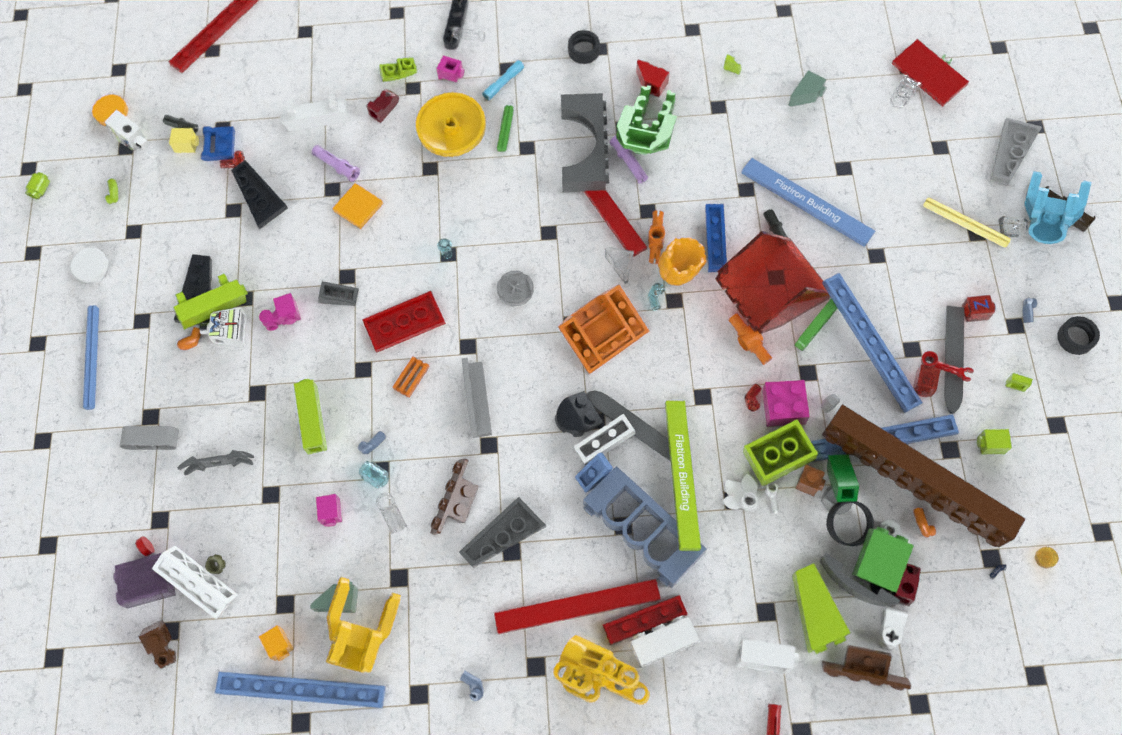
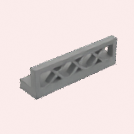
[462,358,492,438]

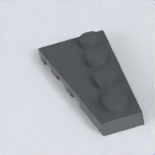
[459,497,547,568]

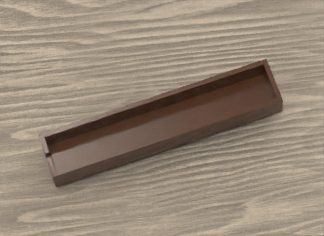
[822,404,1026,548]

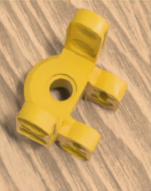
[326,577,401,673]
[553,635,650,705]

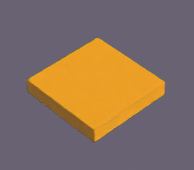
[332,183,383,229]

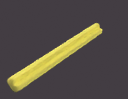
[923,197,1011,248]

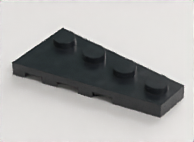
[231,160,288,229]
[174,254,212,325]

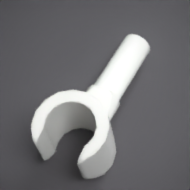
[765,483,778,513]

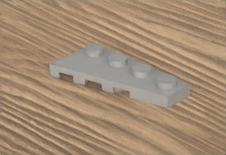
[990,118,1042,184]

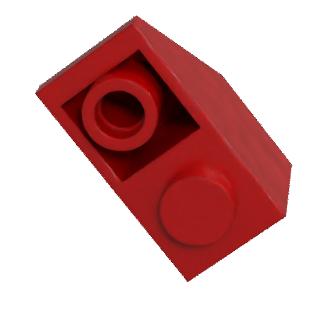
[636,59,669,98]

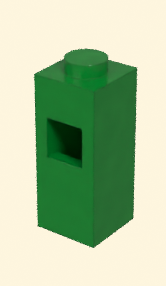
[826,454,859,502]

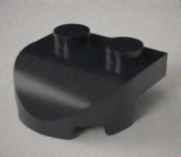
[555,391,603,437]

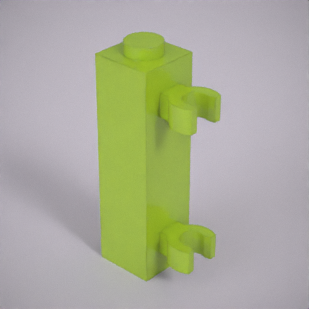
[173,274,248,330]
[294,379,327,455]

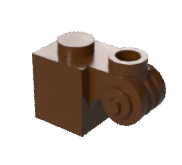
[138,620,176,669]

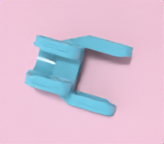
[1024,171,1092,244]

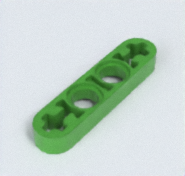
[794,298,838,351]

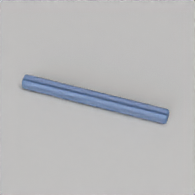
[83,305,99,410]

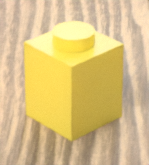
[169,128,199,153]

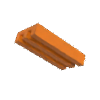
[393,356,430,398]

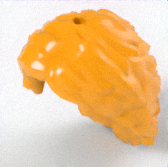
[657,238,707,286]

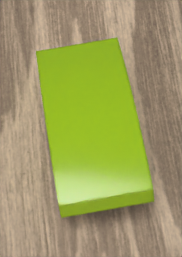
[379,57,417,82]

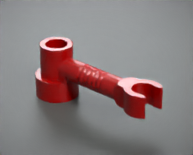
[921,351,974,382]

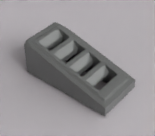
[318,281,359,306]

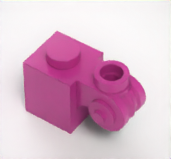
[259,293,301,331]

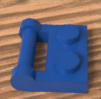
[201,126,235,161]

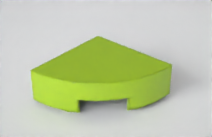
[723,54,742,75]

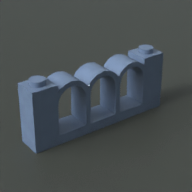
[583,466,707,588]

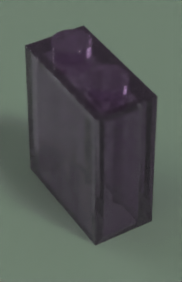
[113,553,176,609]

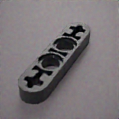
[443,0,469,50]

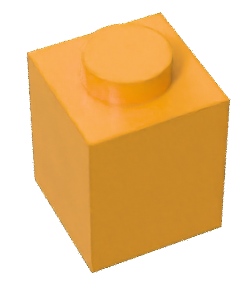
[258,625,294,661]

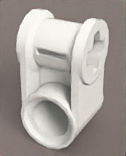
[878,606,908,650]

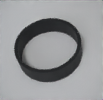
[826,501,874,546]

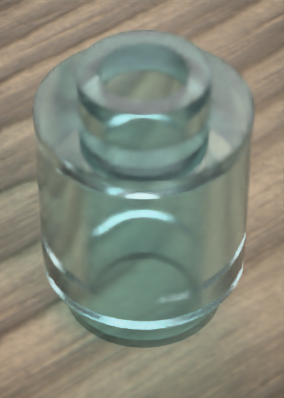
[359,461,389,489]

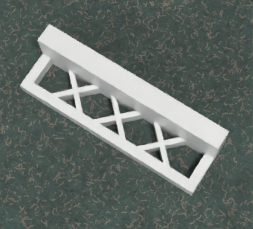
[152,546,238,619]

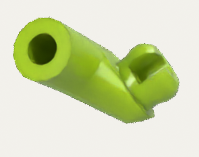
[105,178,118,204]

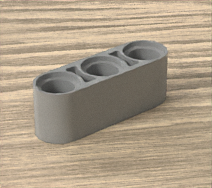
[120,426,179,450]

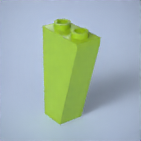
[792,563,850,654]

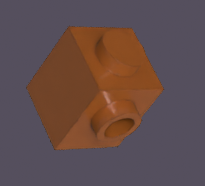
[795,465,826,497]

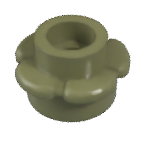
[205,554,226,574]

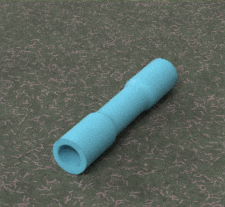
[482,60,524,101]

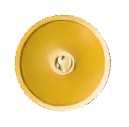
[416,92,486,157]

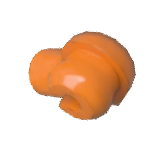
[177,327,201,350]
[913,508,936,538]

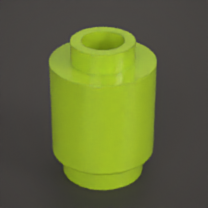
[25,172,50,200]

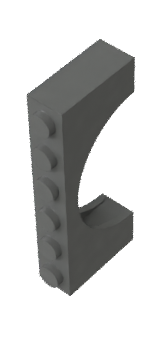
[561,93,609,192]

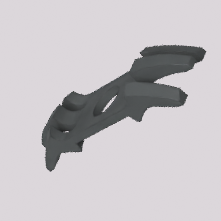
[177,450,254,476]

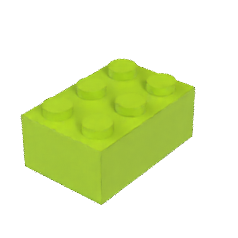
[743,419,818,487]

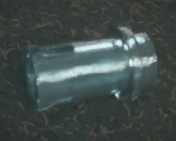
[437,238,453,259]

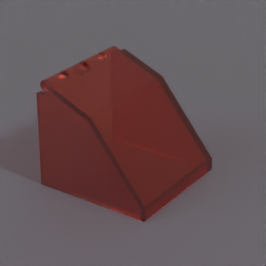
[715,231,831,334]

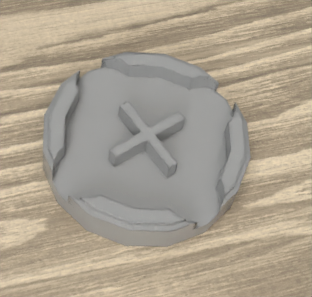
[497,271,534,306]

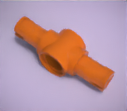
[648,210,665,264]
[728,313,772,365]

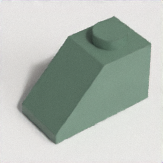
[789,70,827,107]
[310,581,358,613]

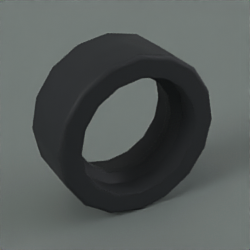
[568,30,600,64]
[1057,316,1100,355]

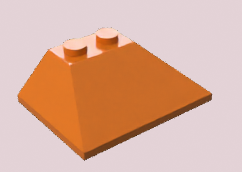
[558,284,649,374]

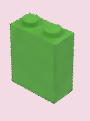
[852,527,914,592]

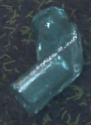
[648,283,665,311]

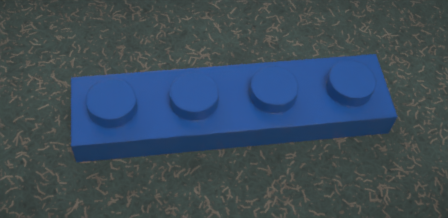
[705,204,727,272]

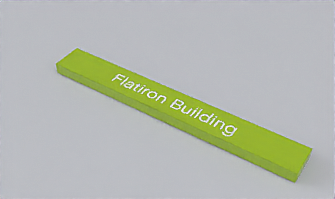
[665,401,701,551]

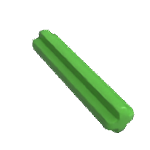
[497,105,514,152]

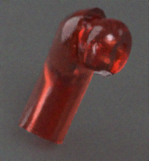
[220,150,245,169]
[744,383,762,412]

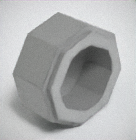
[821,394,840,413]

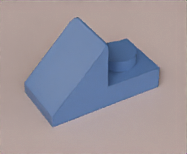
[575,453,613,493]

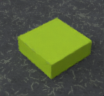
[1005,373,1033,392]

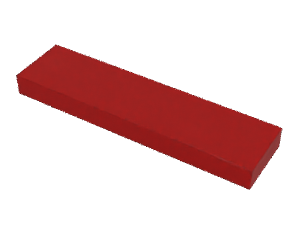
[602,595,688,646]

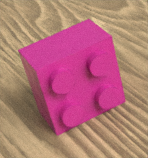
[762,380,810,427]

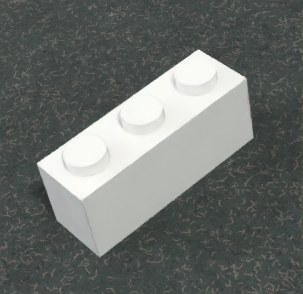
[574,414,635,465]
[631,616,700,668]

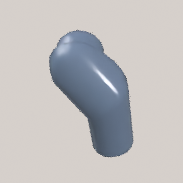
[1022,298,1038,323]
[358,431,386,454]
[460,671,484,701]

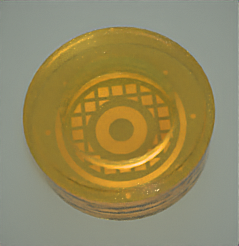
[1035,547,1059,569]

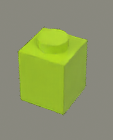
[977,429,1012,455]

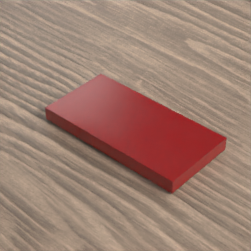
[892,39,969,107]
[362,291,446,353]

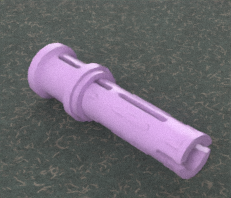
[609,136,648,184]
[312,145,360,182]

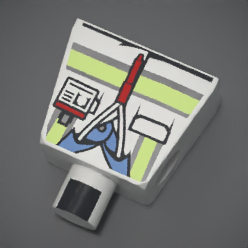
[105,110,149,151]
[199,308,247,348]

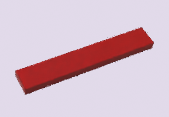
[584,190,647,258]

